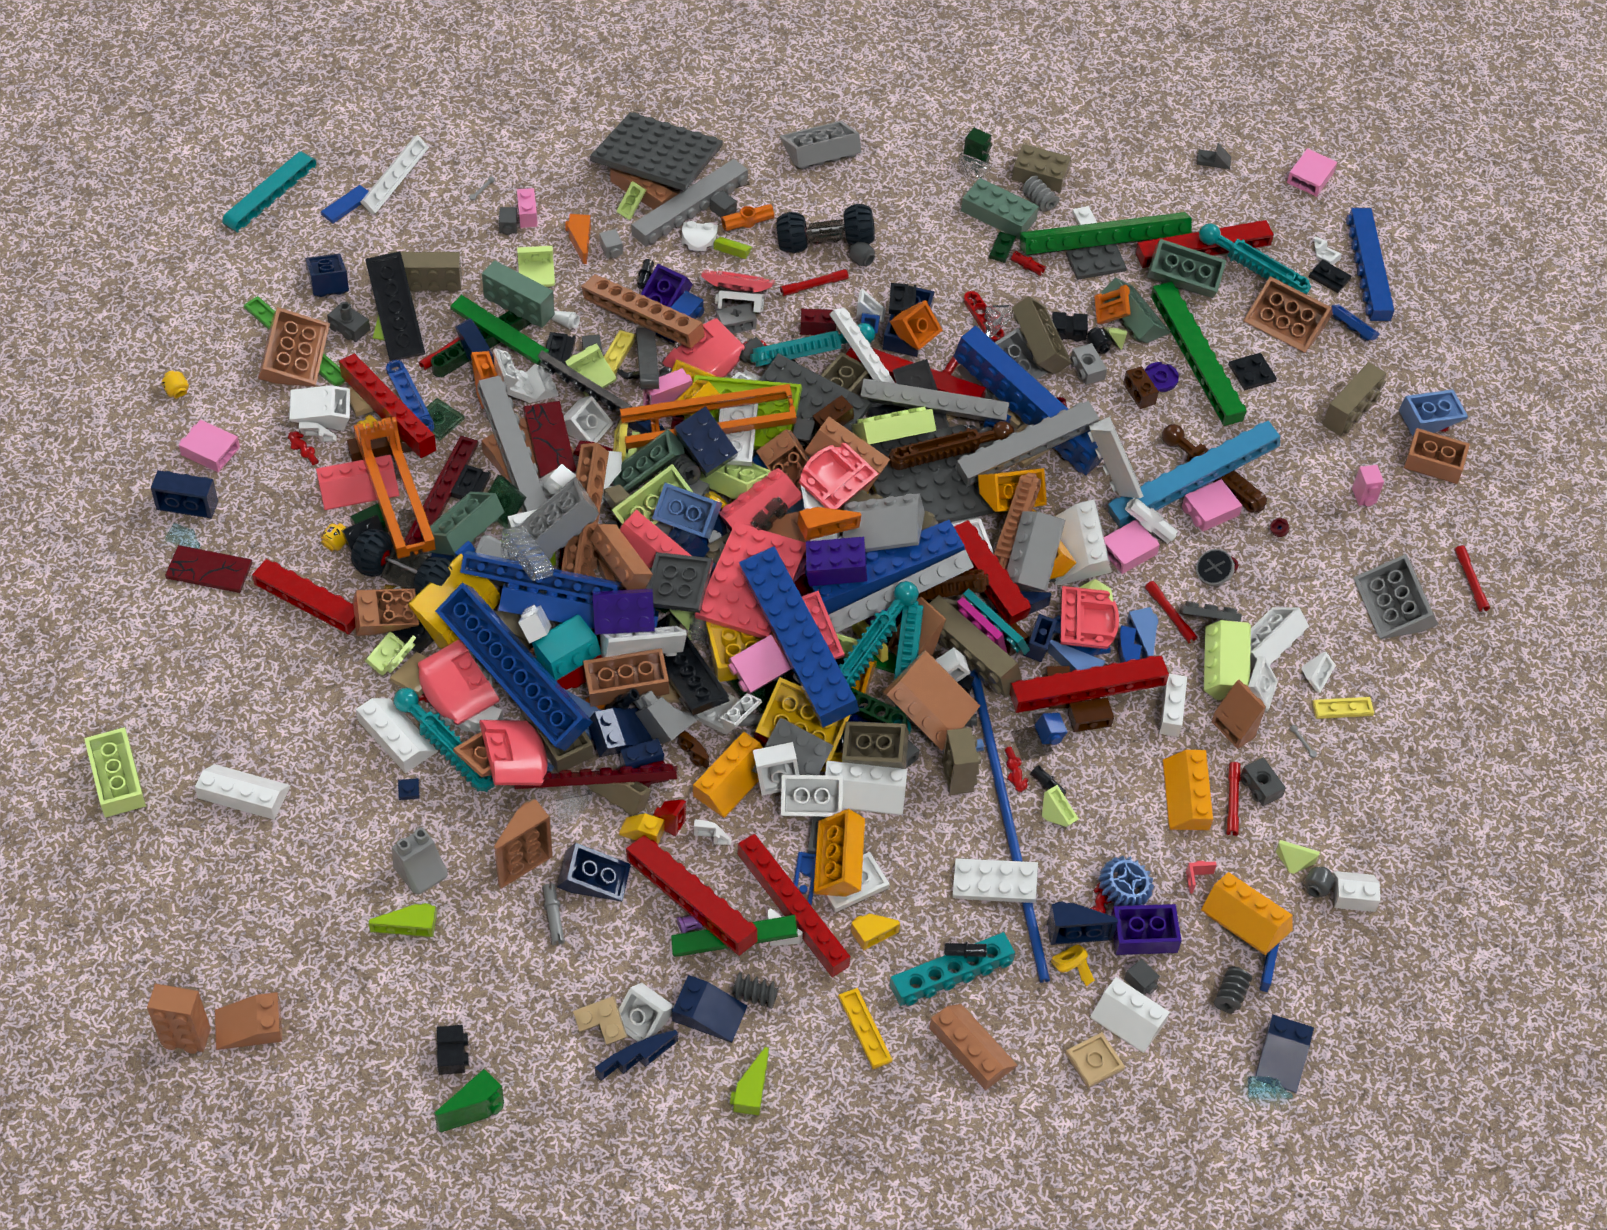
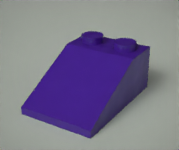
[641,264,693,307]

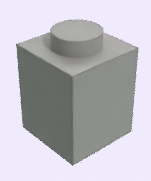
[599,229,623,258]

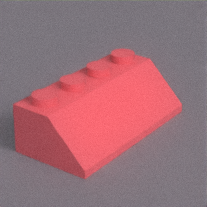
[316,455,399,510]
[719,468,803,531]
[620,510,691,568]

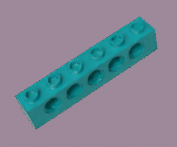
[889,932,1015,1006]

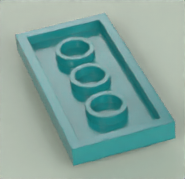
[963,588,1030,655]

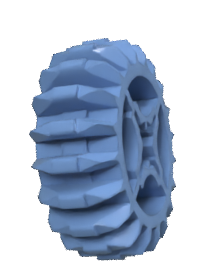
[1098,856,1154,906]

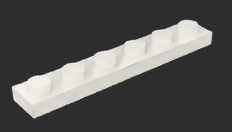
[361,135,429,214]
[830,308,896,384]

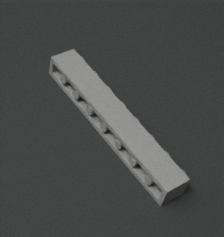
[631,159,748,247]
[477,375,549,512]
[860,379,1009,423]
[956,401,1100,487]
[829,550,974,633]

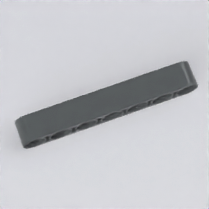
[636,328,659,390]

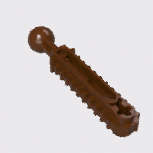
[888,421,1014,470]
[1162,424,1267,513]
[917,569,989,600]

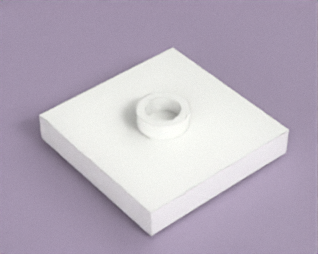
[1248,656,1278,712]

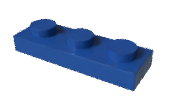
[1331,304,1380,341]

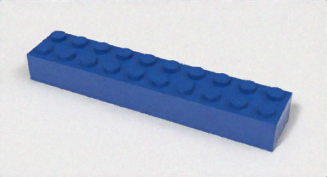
[953,325,1103,475]
[739,546,859,728]
[436,583,593,751]

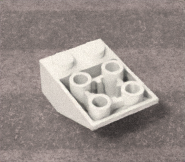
[289,385,350,431]

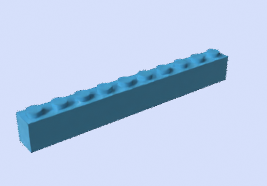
[1108,420,1281,528]

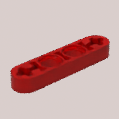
[964,291,1005,342]

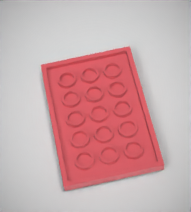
[695,522,806,639]

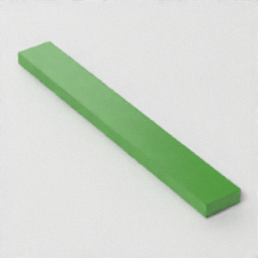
[243,296,346,386]

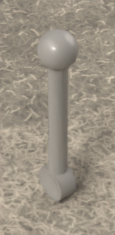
[469,177,495,200]
[1290,725,1317,758]

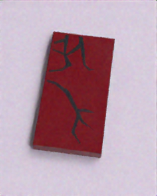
[523,401,577,478]
[165,545,253,593]

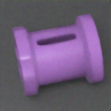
[677,915,703,934]

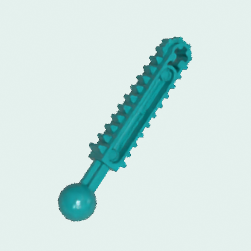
[1199,223,1311,295]
[750,323,875,367]
[839,581,919,688]
[894,601,924,734]
[393,688,495,792]

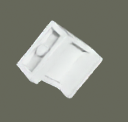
[715,290,765,313]

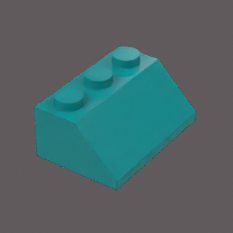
[532,614,601,680]

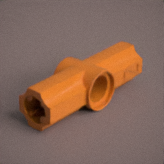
[721,204,775,231]

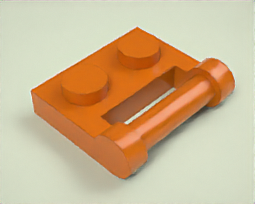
[1094,285,1131,324]

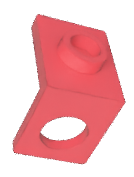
[1186,861,1217,893]

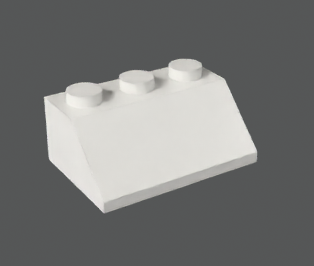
[781,775,843,817]
[1090,977,1170,1053]

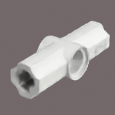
[1125,498,1178,543]

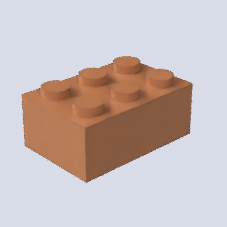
[1404,428,1470,484]

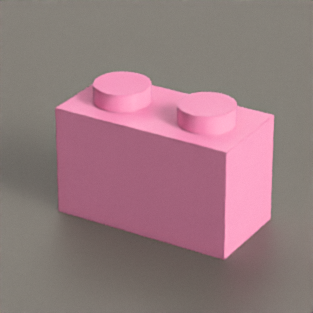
[517,188,538,228]
[1352,465,1384,506]

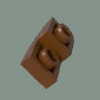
[678,730,709,769]

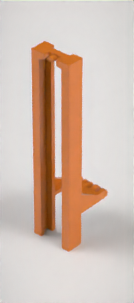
[620,384,797,449]
[353,417,436,559]

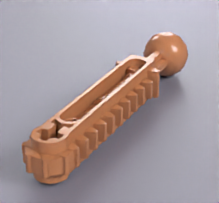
[994,472,1041,569]

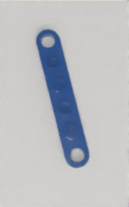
[386,360,434,432]

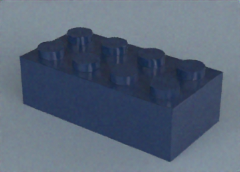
[883,287,935,357]

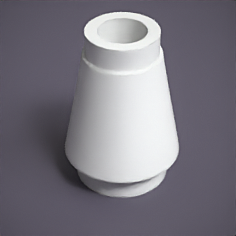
[552,311,580,329]

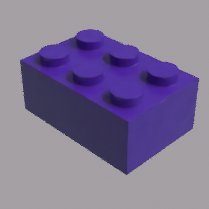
[806,537,868,586]
[593,589,655,635]
[1111,904,1182,955]

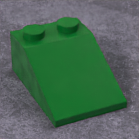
[434,1069,504,1133]

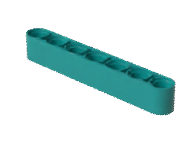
[222,151,317,233]

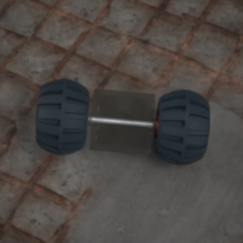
[776,204,875,253]
[351,529,452,595]

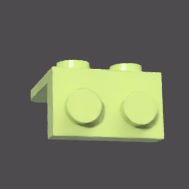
[517,246,555,287]
[565,343,617,397]
[365,632,416,675]

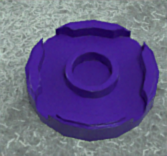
[1145,362,1179,392]

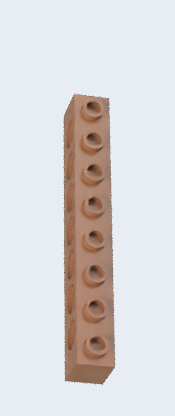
[581,274,705,348]
[561,443,609,576]

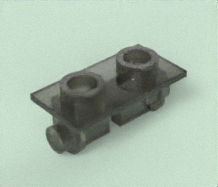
[750,496,788,531]

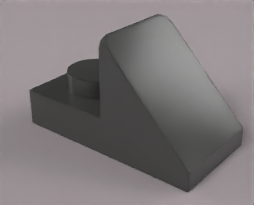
[1197,143,1231,170]

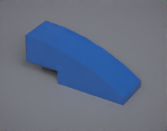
[1118,625,1142,663]

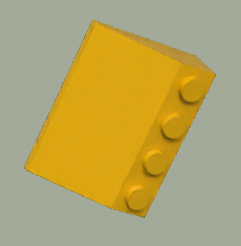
[408,554,501,649]
[706,622,775,682]
[755,677,850,764]

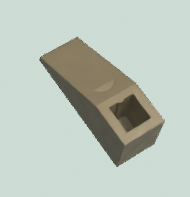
[586,782,652,816]

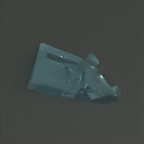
[165,523,200,549]
[1248,1076,1293,1099]

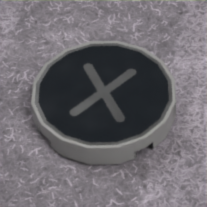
[1196,549,1235,586]

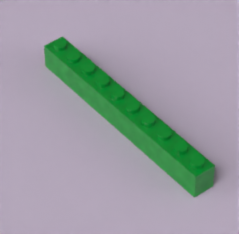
[1020,212,1192,255]
[1151,282,1247,426]

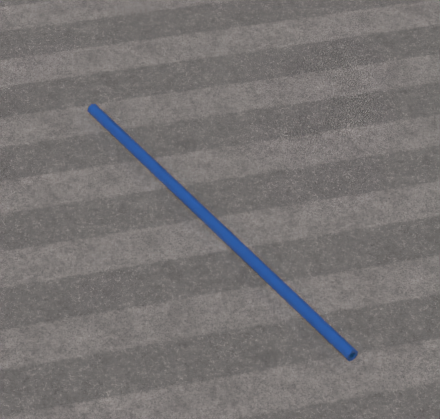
[970,670,1050,983]

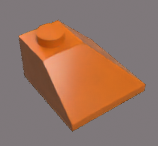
[890,300,943,350]

